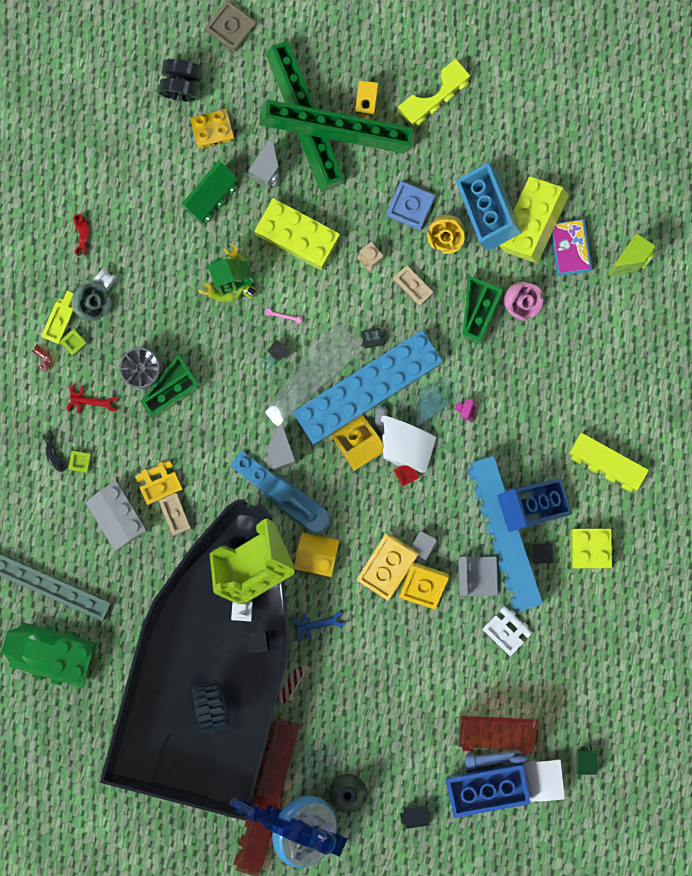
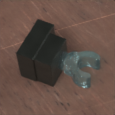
[361,328,383,349]
[259,340,291,372]

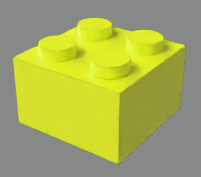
[570,529,612,569]

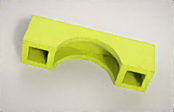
[398,59,470,128]

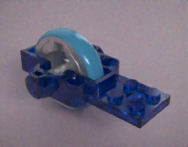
[229,796,348,868]

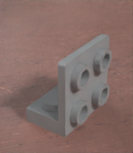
[458,557,498,596]

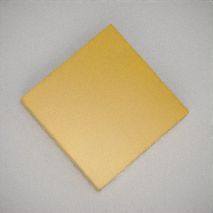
[399,562,449,609]

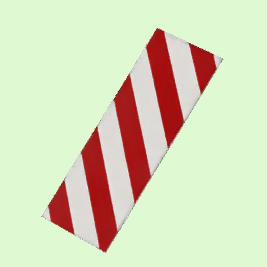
[277,668,304,704]

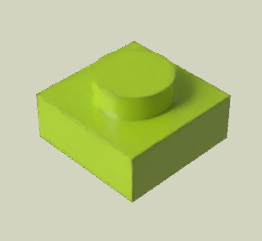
[59,329,87,356]
[68,451,91,473]

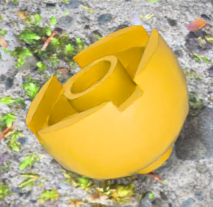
[427,214,466,254]

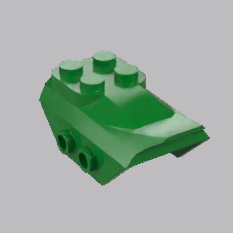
[1,622,97,688]

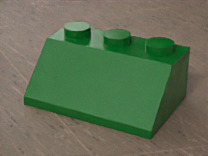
[182,160,238,225]

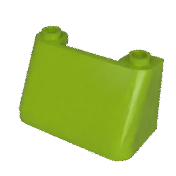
[210,518,295,603]

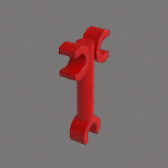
[66,385,118,413]

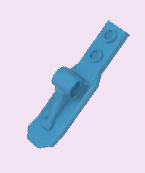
[230,451,331,534]

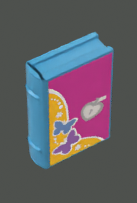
[551,219,593,276]

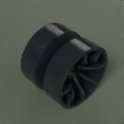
[158,59,203,102]

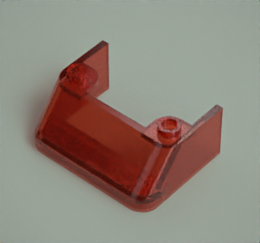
[457,714,539,754]

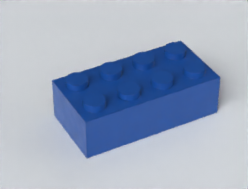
[497,477,573,532]
[446,762,532,818]

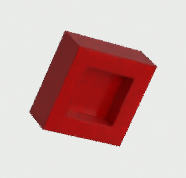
[393,465,420,487]

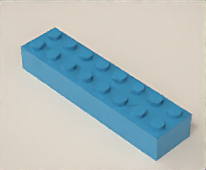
[293,330,443,446]
[467,456,543,612]

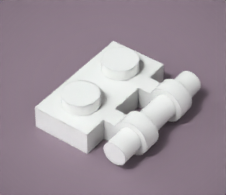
[482,606,533,656]

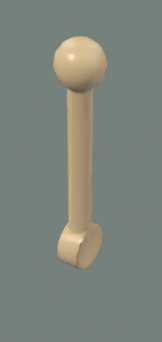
[287,665,309,702]

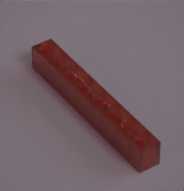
[233,718,301,876]

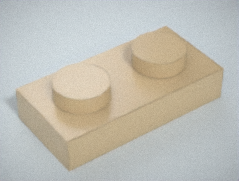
[393,265,433,307]
[159,493,191,536]

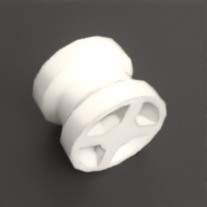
[93,268,117,292]

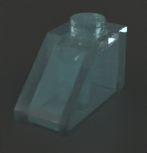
[416,385,449,428]

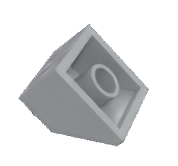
[249,139,280,190]
[265,425,296,472]

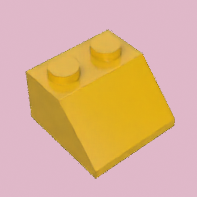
[331,415,384,471]
[294,532,340,578]

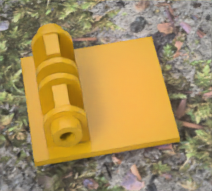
[190,109,234,149]

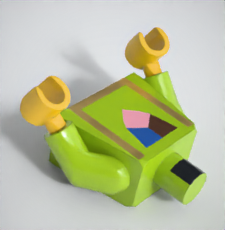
[198,243,258,302]

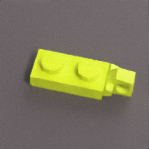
[41,291,74,345]

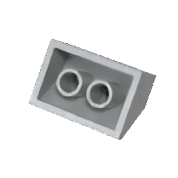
[85,481,148,551]

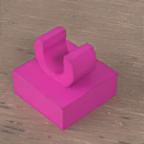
[454,399,478,423]

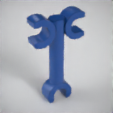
[293,612,345,642]

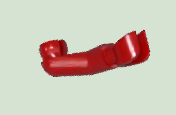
[73,213,90,256]

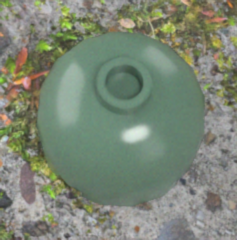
[71,282,111,321]

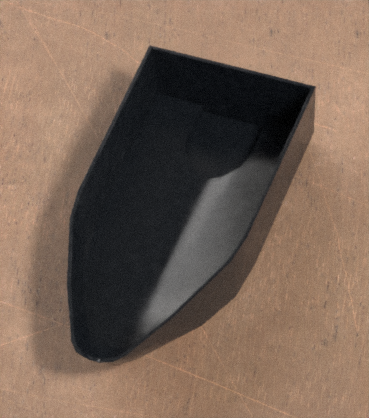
[100,499,289,821]

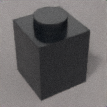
[400,805,430,829]

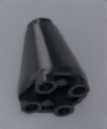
[328,774,367,813]

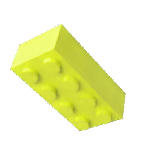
[499,176,569,264]
[254,198,340,271]

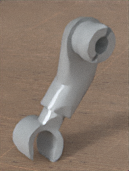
[375,405,388,435]

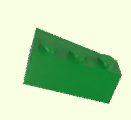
[207,258,255,297]
[463,276,505,346]
[140,354,200,419]

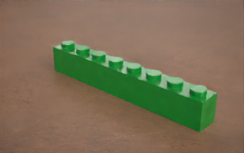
[266,41,344,192]
[259,99,413,154]

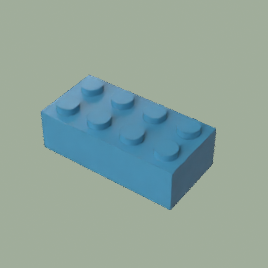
[456,163,522,251]

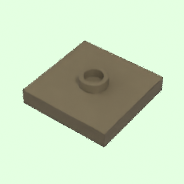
[204,0,257,53]

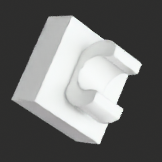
[231,601,253,621]

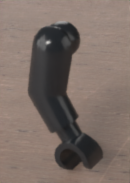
[42,431,67,472]

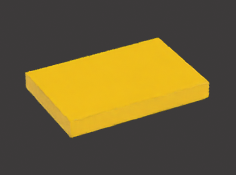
[357,532,419,601]

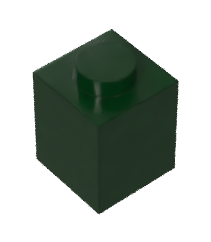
[576,746,597,775]

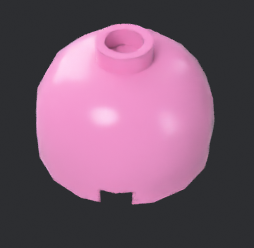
[504,281,543,321]

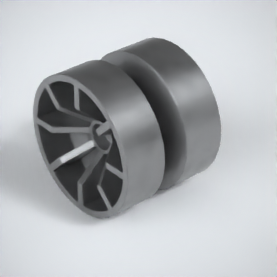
[119,348,164,389]

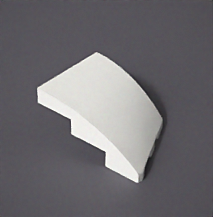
[381,416,436,473]
[502,759,565,802]

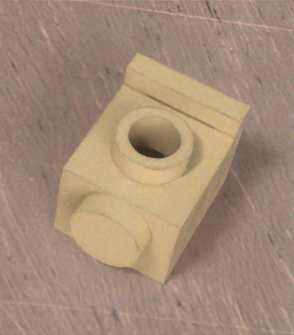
[357,242,383,271]

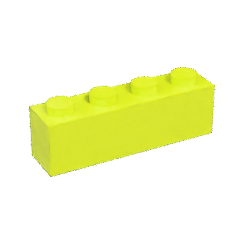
[569,433,649,492]

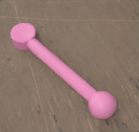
[264,308,303,324]

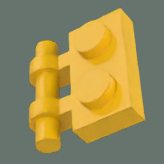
[135,460,183,505]

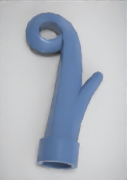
[465,752,528,770]

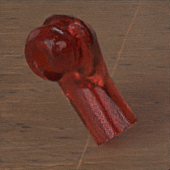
[32,344,52,372]

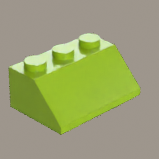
[608,233,655,276]

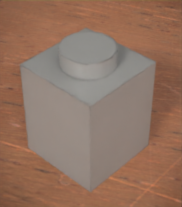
[411,531,437,562]

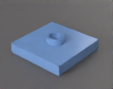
[386,181,436,231]

